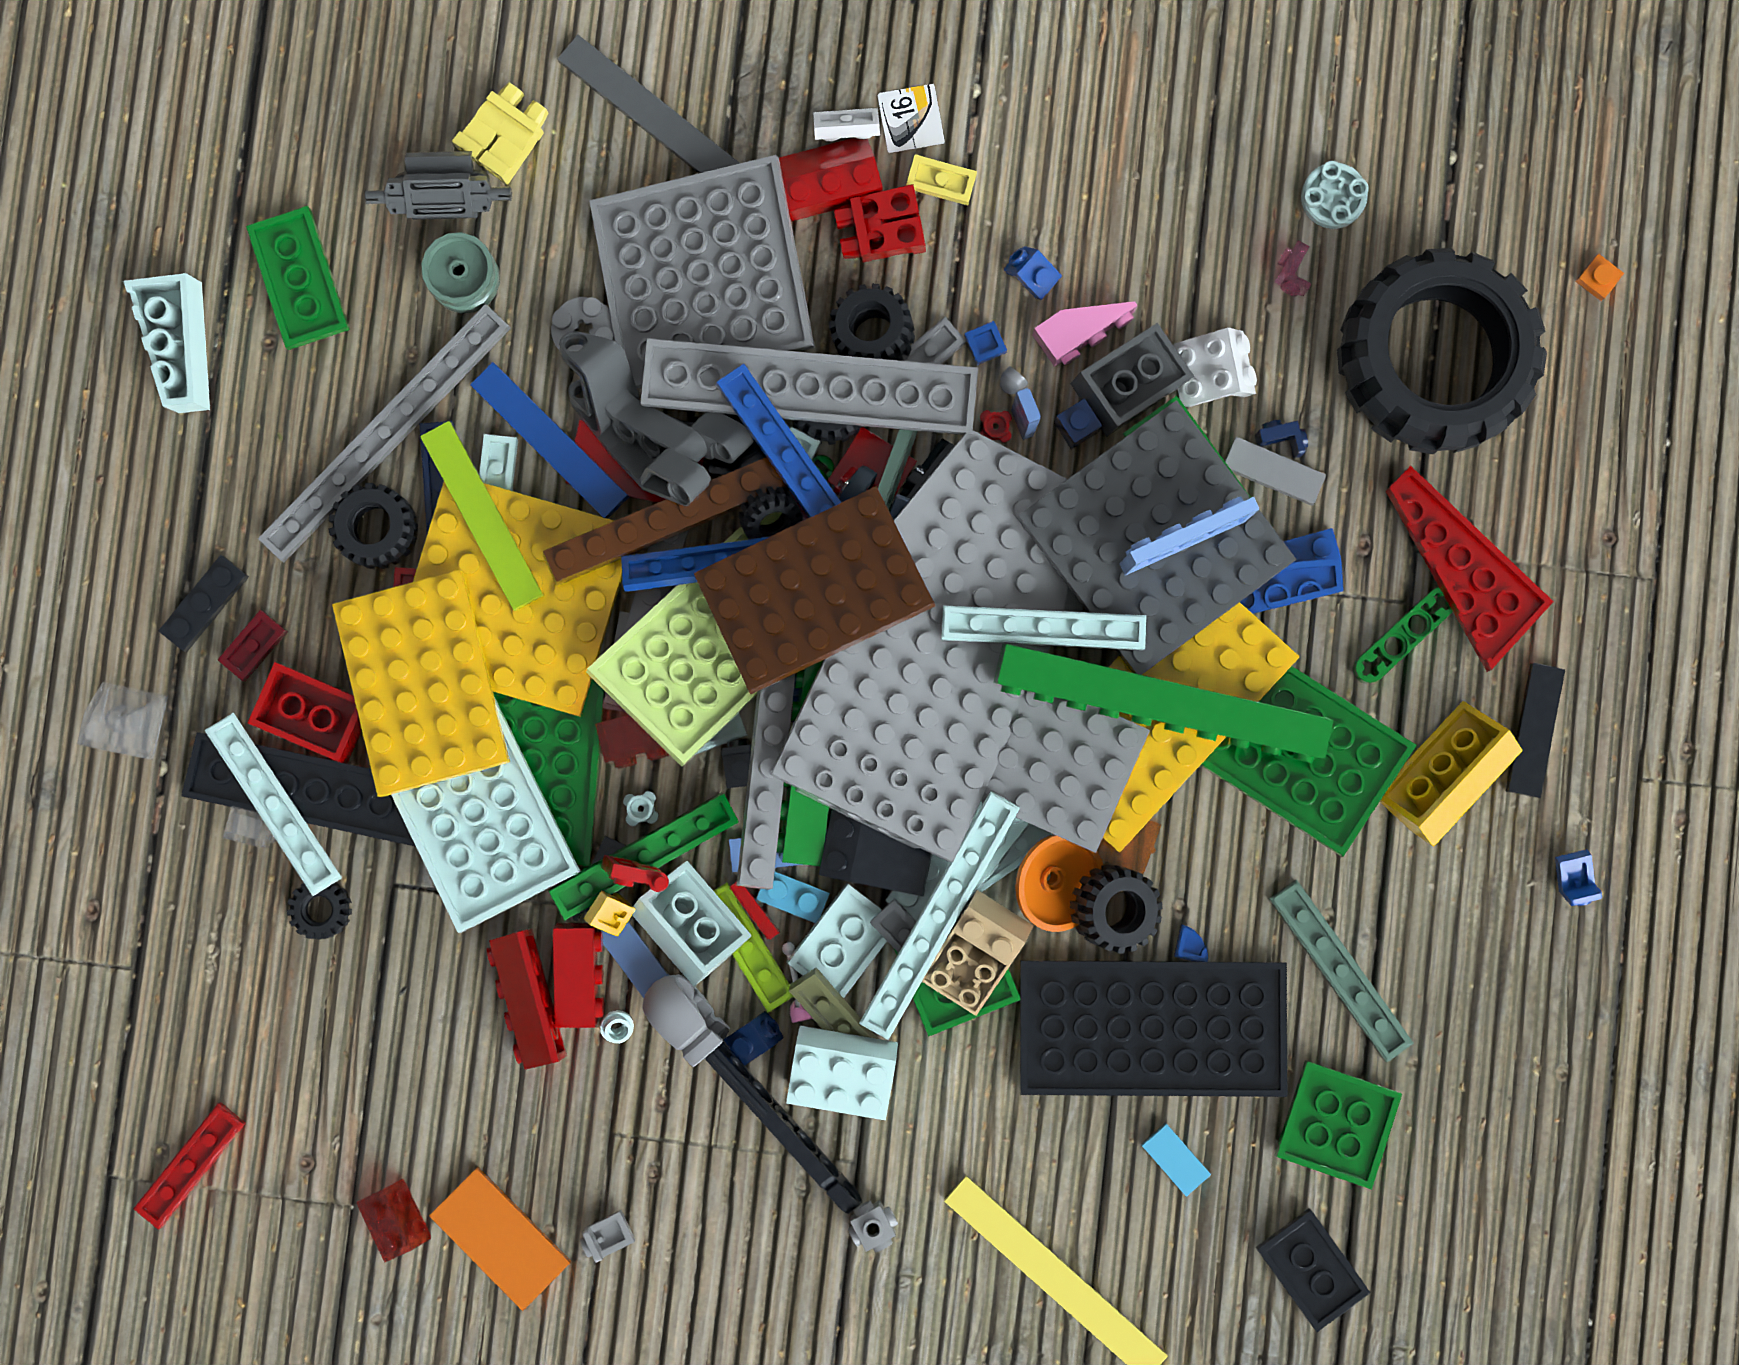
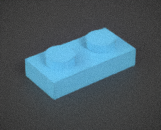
[756,871,830,923]

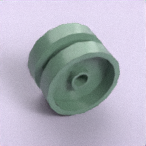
[421,232,500,314]

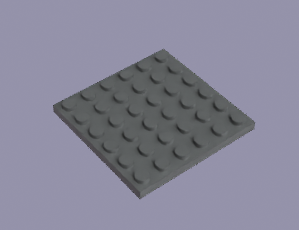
[1017,400,1297,675]

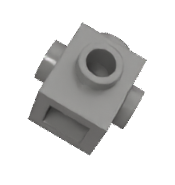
[848,1200,898,1252]

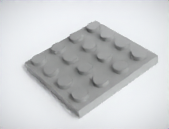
[981,690,1150,853]

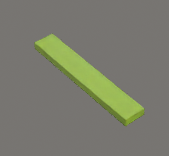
[420,421,544,611]

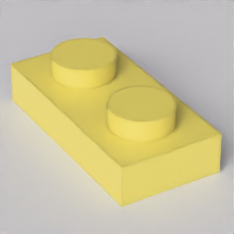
[906,154,977,206]

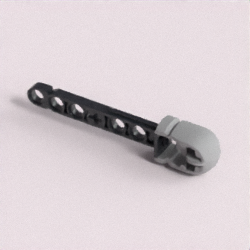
[642,974,862,1214]

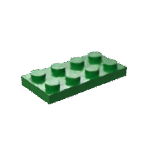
[246,206,350,350]

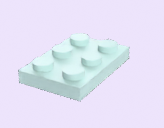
[786,883,887,998]

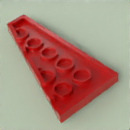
[1386,465,1554,672]

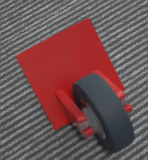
[827,427,917,503]

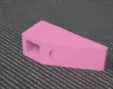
[1032,301,1138,367]

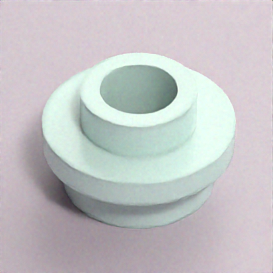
[600,1010,634,1043]

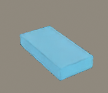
[1141,1123,1211,1197]

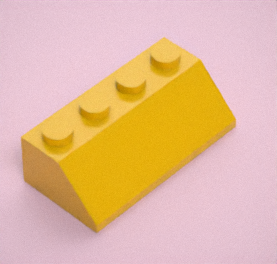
[1380,701,1523,847]

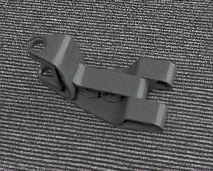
[559,332,753,506]

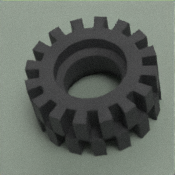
[738,486,803,540]
[287,882,352,940]

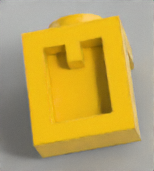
[583,891,636,937]

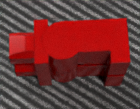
[834,184,926,263]

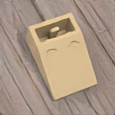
[922,890,1034,1016]

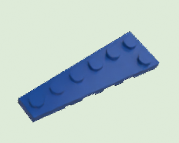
[1240,558,1344,614]

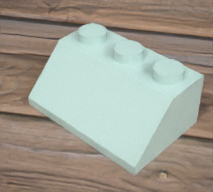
[632,861,752,987]

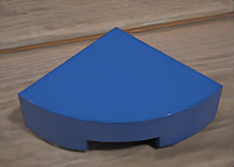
[1174,924,1208,962]

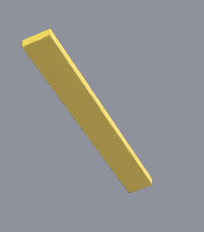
[944,1175,1168,1365]

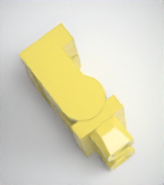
[452,82,549,185]

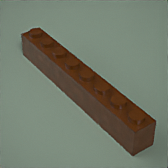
[543,457,788,586]

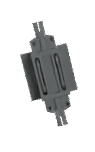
[365,151,512,220]

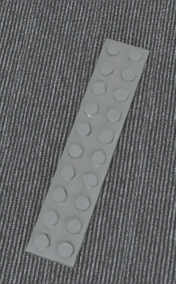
[641,338,978,435]

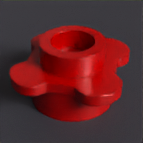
[980,410,1012,443]

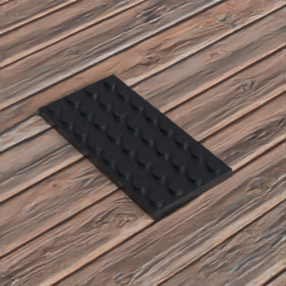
[1020,960,1288,1097]

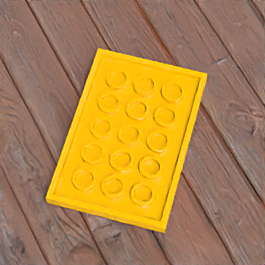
[332,569,510,797]

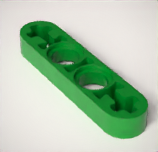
[1353,588,1453,684]

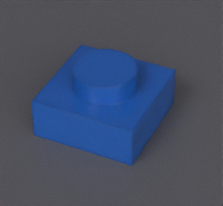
[964,321,1007,365]

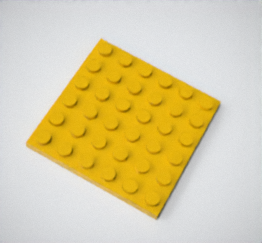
[413,482,622,717]

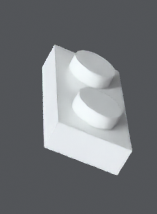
[813,108,880,141]

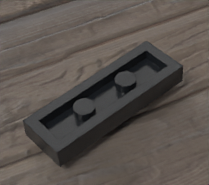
[158,555,249,652]

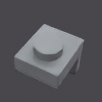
[580,1210,635,1263]

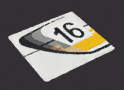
[878,84,945,153]

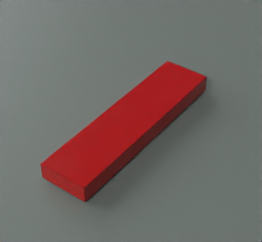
[133,1102,246,1230]

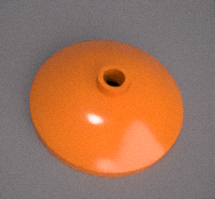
[1015,834,1103,932]

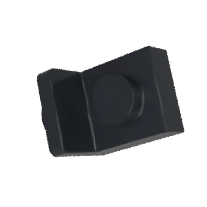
[721,739,752,789]

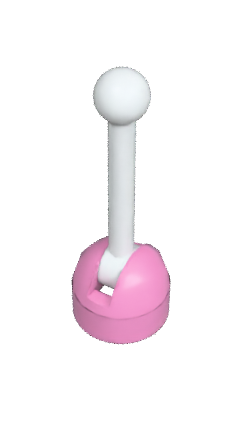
[782,942,813,1023]

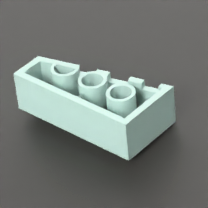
[124,273,210,413]

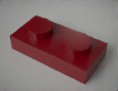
[217,610,288,682]

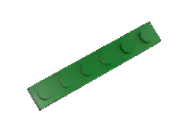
[548,792,739,920]

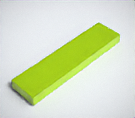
[713,882,794,1012]

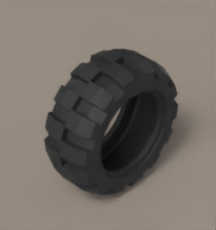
[1337,248,1547,454]

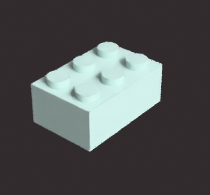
[786,1026,898,1120]

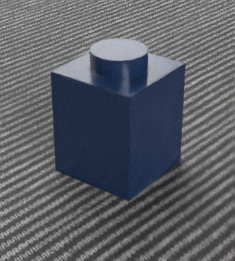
[1054,398,1102,450]

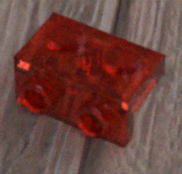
[356,1179,431,1263]

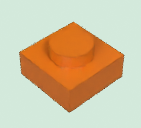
[1575,254,1624,301]

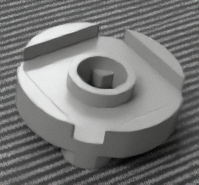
[551,297,615,353]

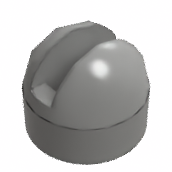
[1000,366,1028,394]

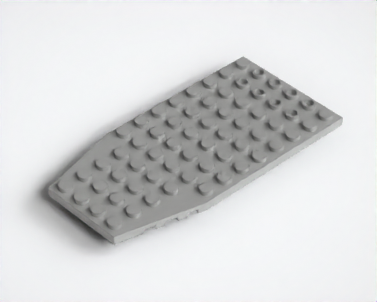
[770,431,1068,862]

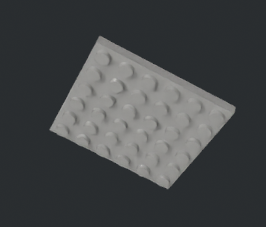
[589,155,815,389]

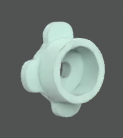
[623,791,658,826]

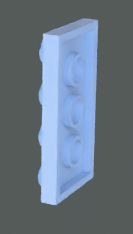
[1119,496,1259,576]

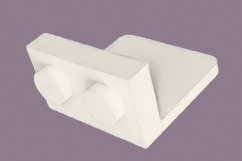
[1173,328,1257,407]

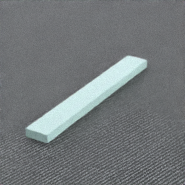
[859,791,1020,1040]

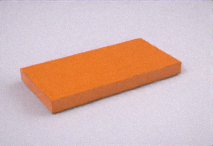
[429,1167,572,1311]

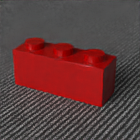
[553,923,604,1028]

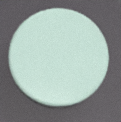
[1301,161,1369,229]

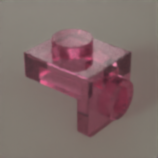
[1275,240,1311,296]

